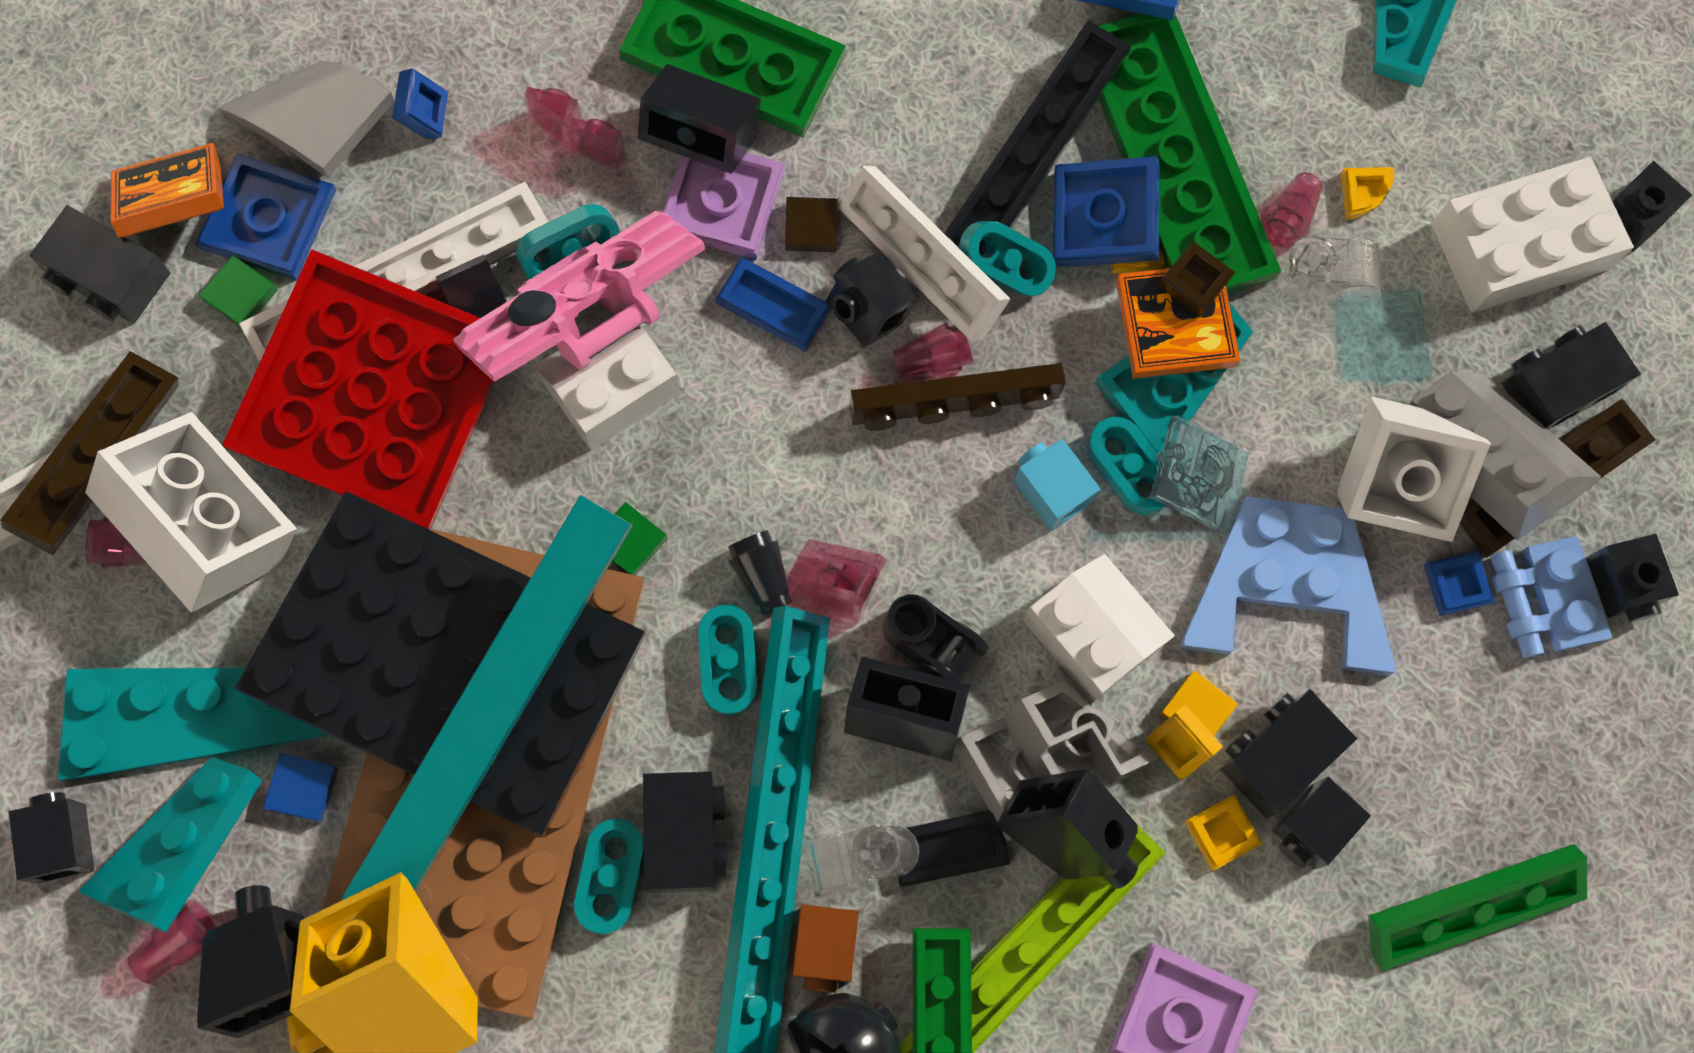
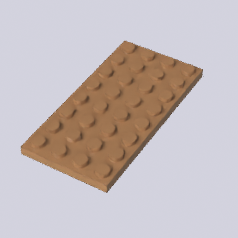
[322,529,645,1018]

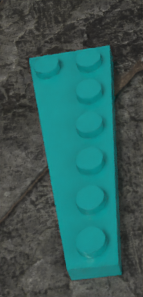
[58,668,330,781]

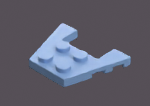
[1181,496,1395,676]

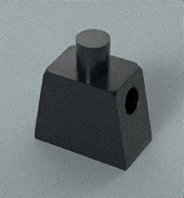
[996,769,1138,889]
[197,885,305,1038]

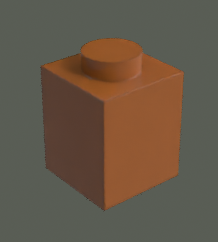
[793,904,859,993]

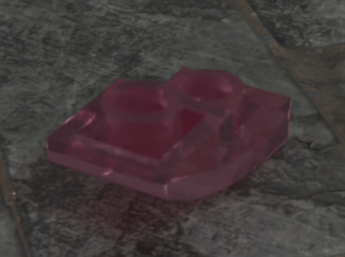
[525,86,625,169]

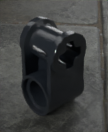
[883,594,989,682]

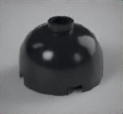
[787,992,901,1053]

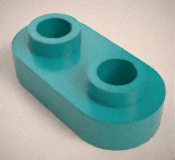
[516,204,620,279]
[959,221,1056,296]
[1087,417,1176,516]
[698,605,757,717]
[574,819,644,935]

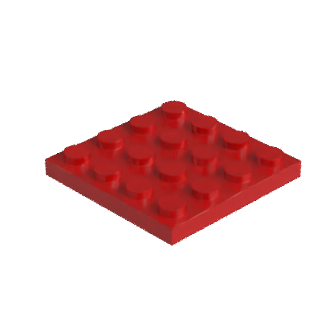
[222,249,495,530]

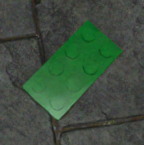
[619,0,846,138]

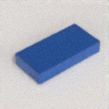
[715,257,832,352]

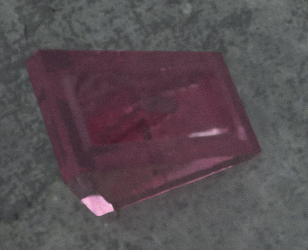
[787,539,887,624]

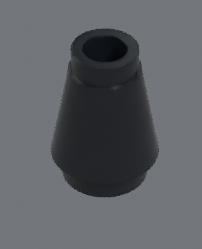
[728,530,792,615]

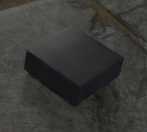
[435,254,507,318]

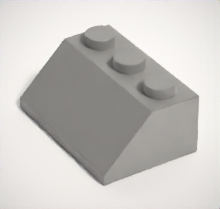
[1410,371,1601,541]

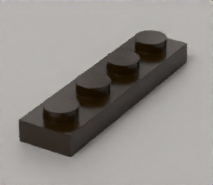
[0,351,179,555]
[849,363,1066,431]
[1460,398,1656,558]

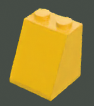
[290,872,478,1053]

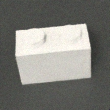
[533,315,680,451]
[1337,396,1491,542]
[1022,554,1175,704]

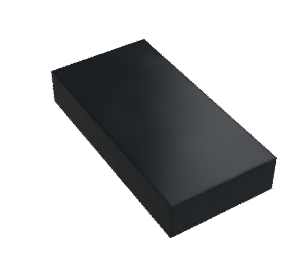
[888,810,1010,888]

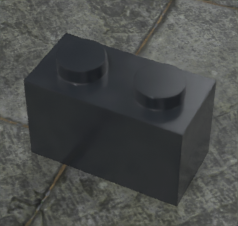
[638,64,761,174]
[29,205,171,324]
[1502,322,1641,430]
[844,656,971,761]
[1220,689,1358,819]
[643,771,726,893]

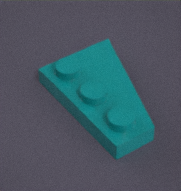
[1373,0,1458,88]
[1095,302,1253,459]
[78,757,263,933]

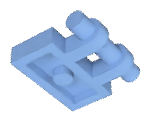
[1490,536,1612,659]

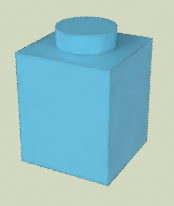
[1013,438,1101,531]

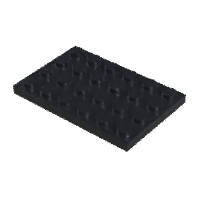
[234,491,646,838]

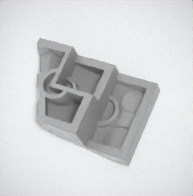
[218,61,395,177]
[955,681,1159,841]

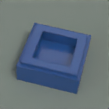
[392,68,448,139]
[1423,551,1495,616]
[263,753,338,823]

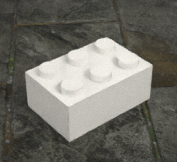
[1431,156,1634,314]
[85,412,297,613]

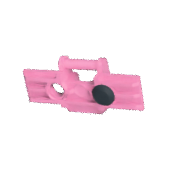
[453,211,705,382]

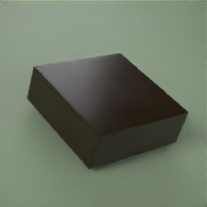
[785,197,838,253]
[1158,241,1235,317]

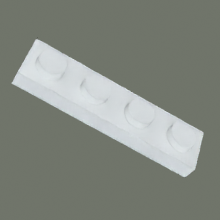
[838,166,1010,341]

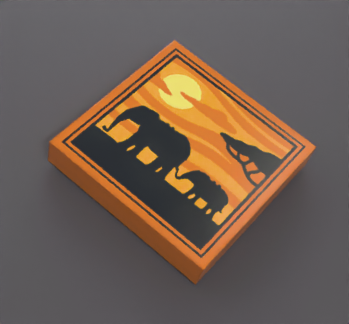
[110,142,224,238]
[1115,268,1240,379]

